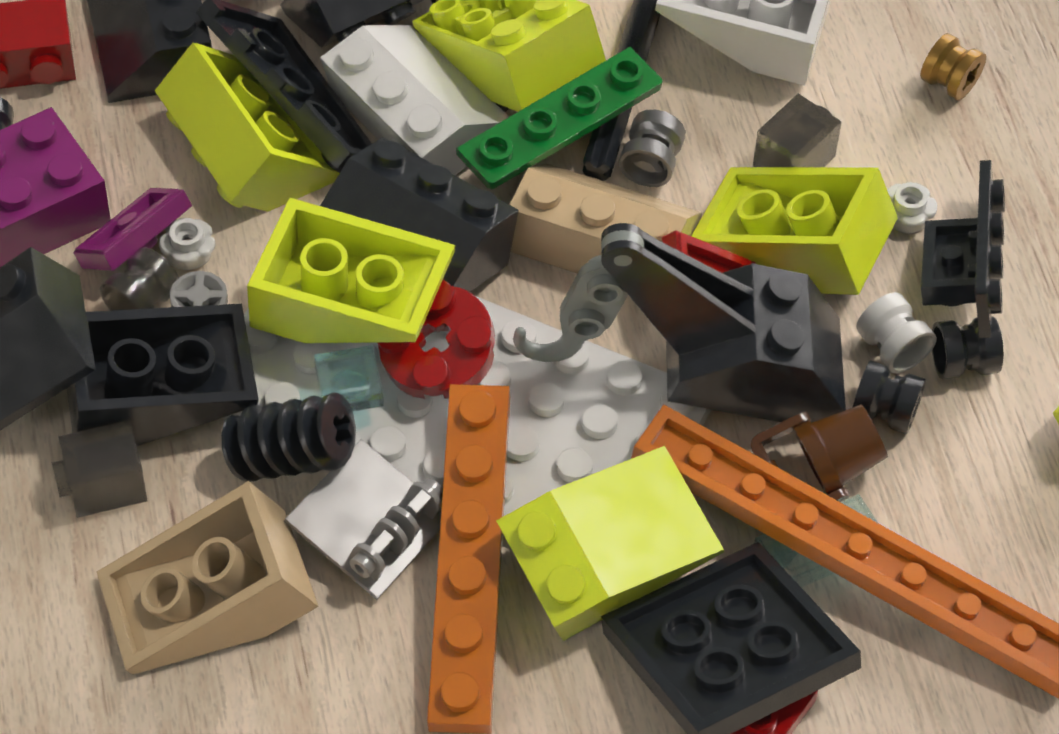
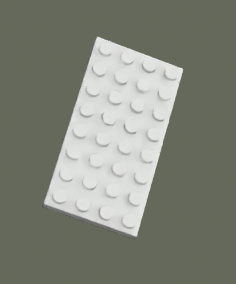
[223,296,711,537]

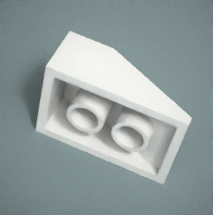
[655,0,830,86]

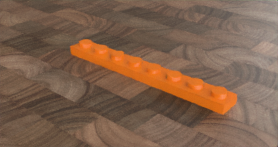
[631,404,1059,699]

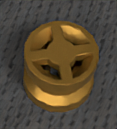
[920,33,986,100]

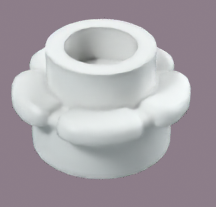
[887,182,937,234]
[159,218,215,270]

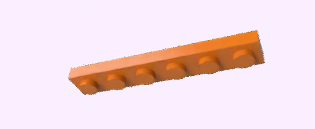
[427,384,511,734]

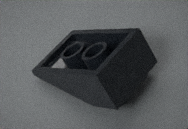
[67,303,259,451]

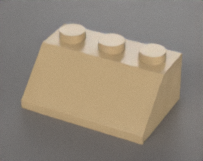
[509,163,702,274]

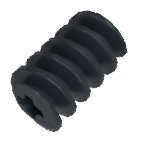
[221,392,356,482]

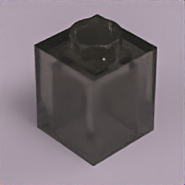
[753,93,842,167]
[51,420,147,518]

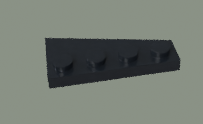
[196,0,372,173]

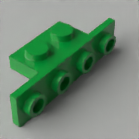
[456,47,662,190]

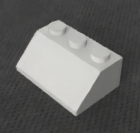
[320,25,509,175]

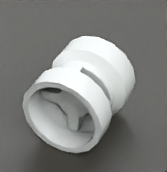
[856,292,937,374]

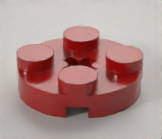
[377,280,496,399]

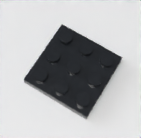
[601,542,861,734]

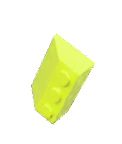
[155,42,339,212]

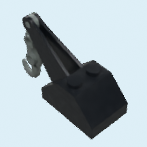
[513,223,846,423]

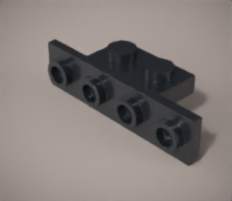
[921,160,1005,338]

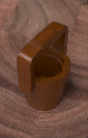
[751,404,888,502]

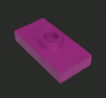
[73,188,192,271]

